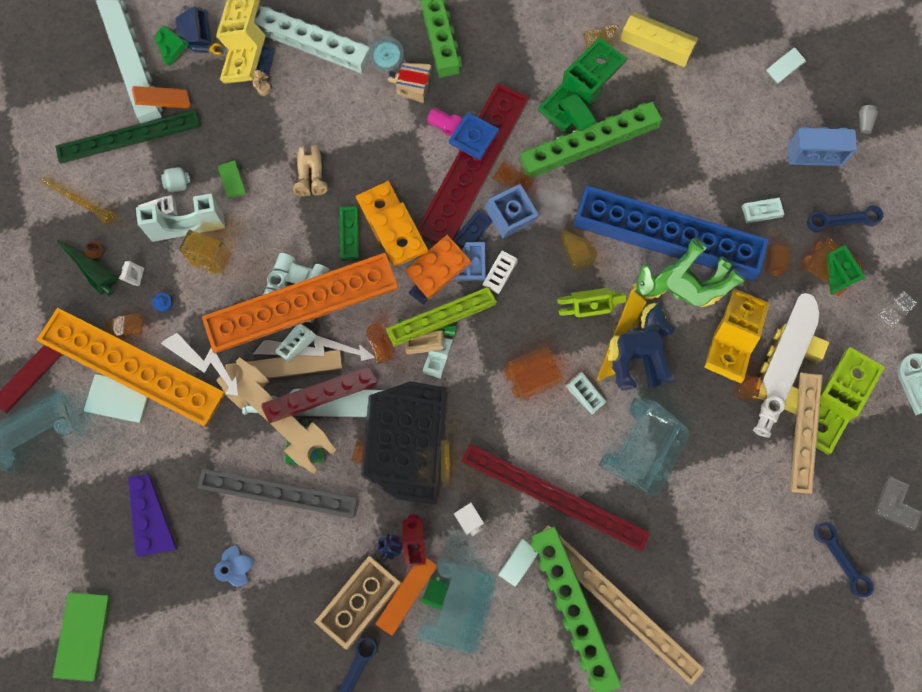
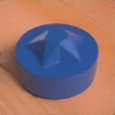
[152,293,173,312]

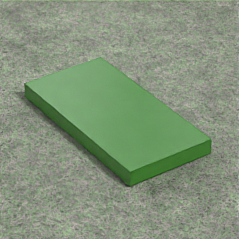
[53,592,110,681]

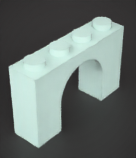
[136,193,225,242]

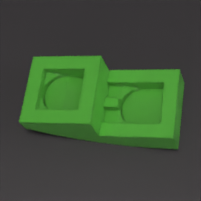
[218,160,246,200]

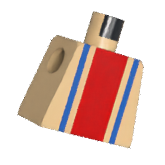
[388,63,431,103]

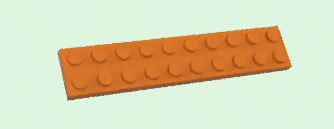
[202,252,398,353]

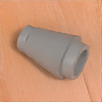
[859,105,878,134]

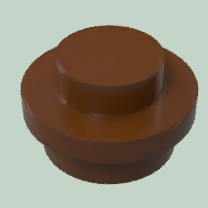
[84,241,104,259]

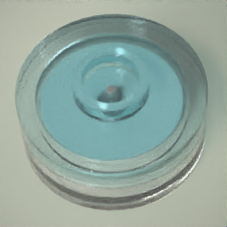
[369,37,405,76]

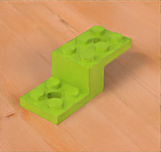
[793,347,885,455]

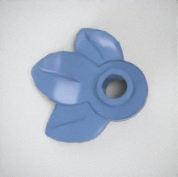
[214,546,254,587]

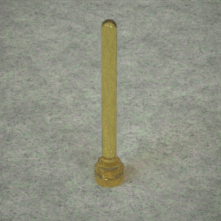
[41,177,116,226]

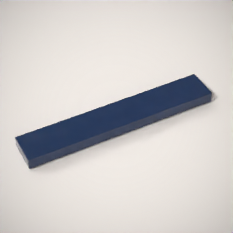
[409,210,492,305]

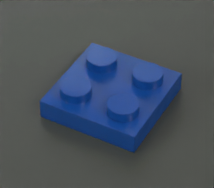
[449,112,499,160]

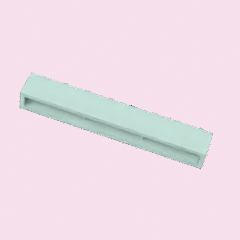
[96,0,163,123]

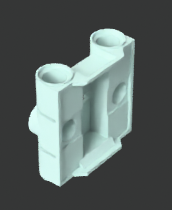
[263,253,330,323]

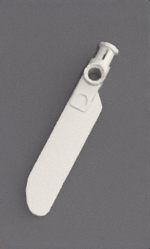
[753,293,819,438]

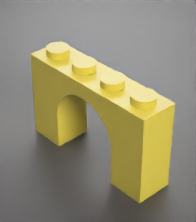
[753,324,829,415]

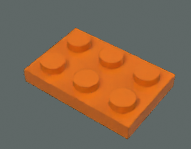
[405,235,472,299]

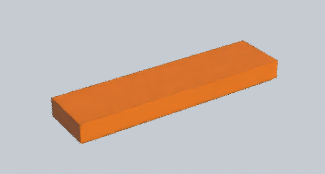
[376,558,438,636]

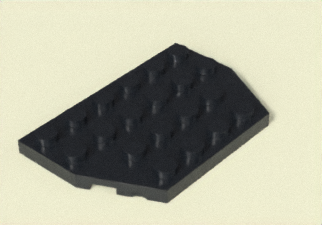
[361,381,446,504]

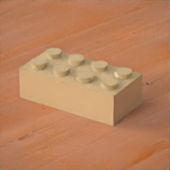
[315,556,402,650]

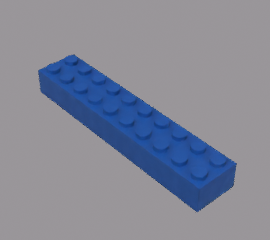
[573,185,769,281]

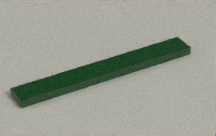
[55,109,201,164]

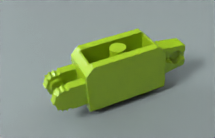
[557,288,626,317]

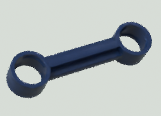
[807,205,884,232]
[813,522,874,597]
[338,637,378,692]

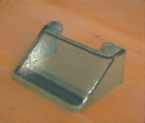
[0,390,86,476]
[599,398,689,496]
[416,557,496,655]

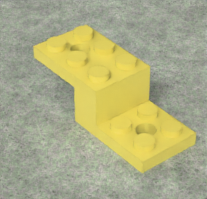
[216,0,266,83]

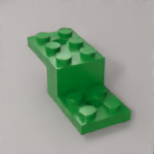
[538,37,627,133]

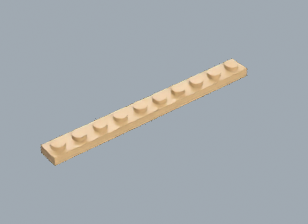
[543,525,704,685]

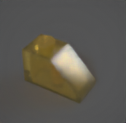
[560,230,597,271]

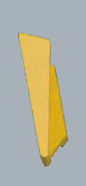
[596,290,647,381]

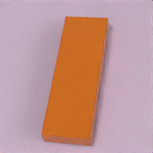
[132,86,190,108]

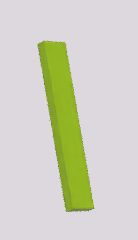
[386,287,497,347]

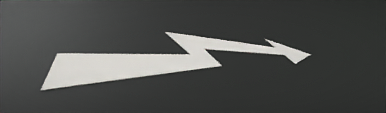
[161,333,238,396]
[253,335,376,361]

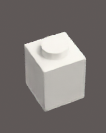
[454,503,484,536]

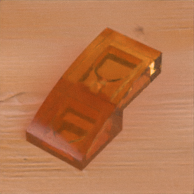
[106,314,143,338]

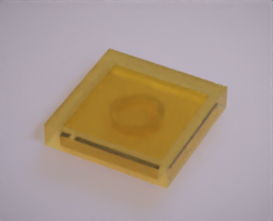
[441,441,450,486]

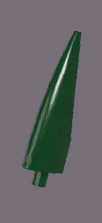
[57,240,119,296]

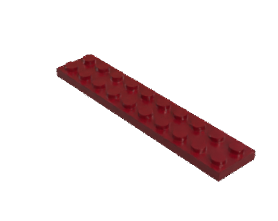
[417,83,529,244]

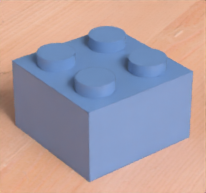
[485,184,539,238]

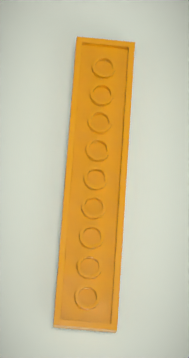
[36,308,225,427]

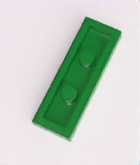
[340,206,359,261]

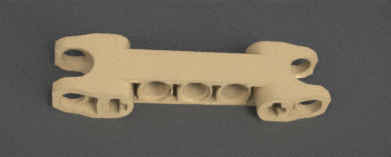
[216,357,337,475]

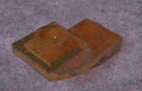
[492,162,534,193]

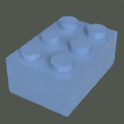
[788,127,857,166]

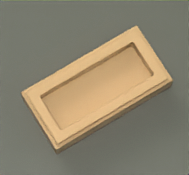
[405,330,444,355]

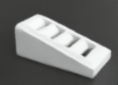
[138,195,177,216]
[483,251,518,294]

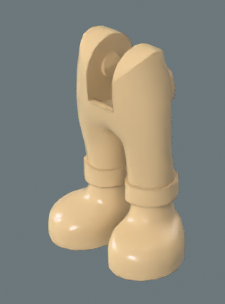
[293,145,327,196]

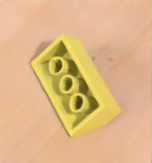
[620,12,699,67]

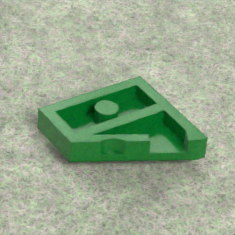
[154,25,189,66]
[826,245,866,295]

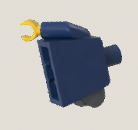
[173,5,223,55]

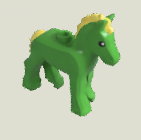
[630,237,745,307]

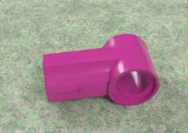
[427,108,463,136]

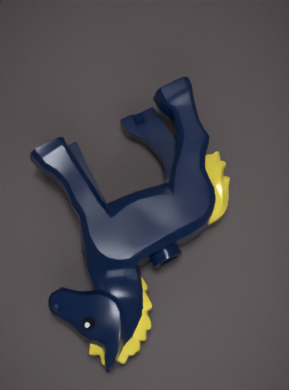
[607,301,676,391]

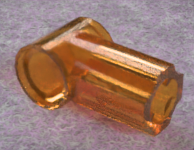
[366,324,393,364]

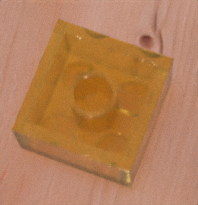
[179,229,232,275]

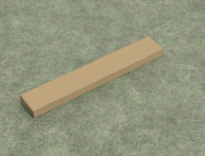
[226,350,343,383]
[790,373,822,494]

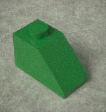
[421,576,450,610]

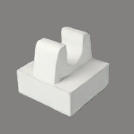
[119,261,144,286]

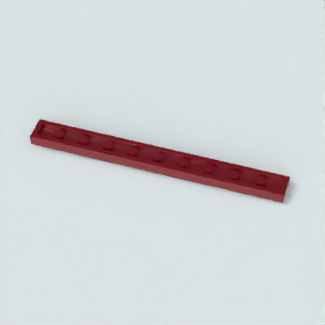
[461,444,650,552]

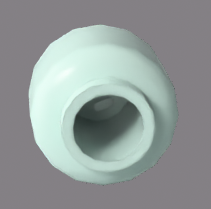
[161,167,190,193]

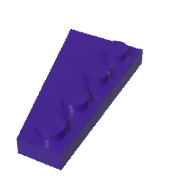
[128,474,178,557]

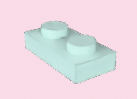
[742,198,784,223]

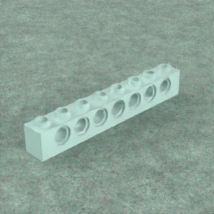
[254,5,371,73]

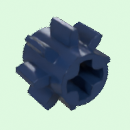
[377,533,402,560]

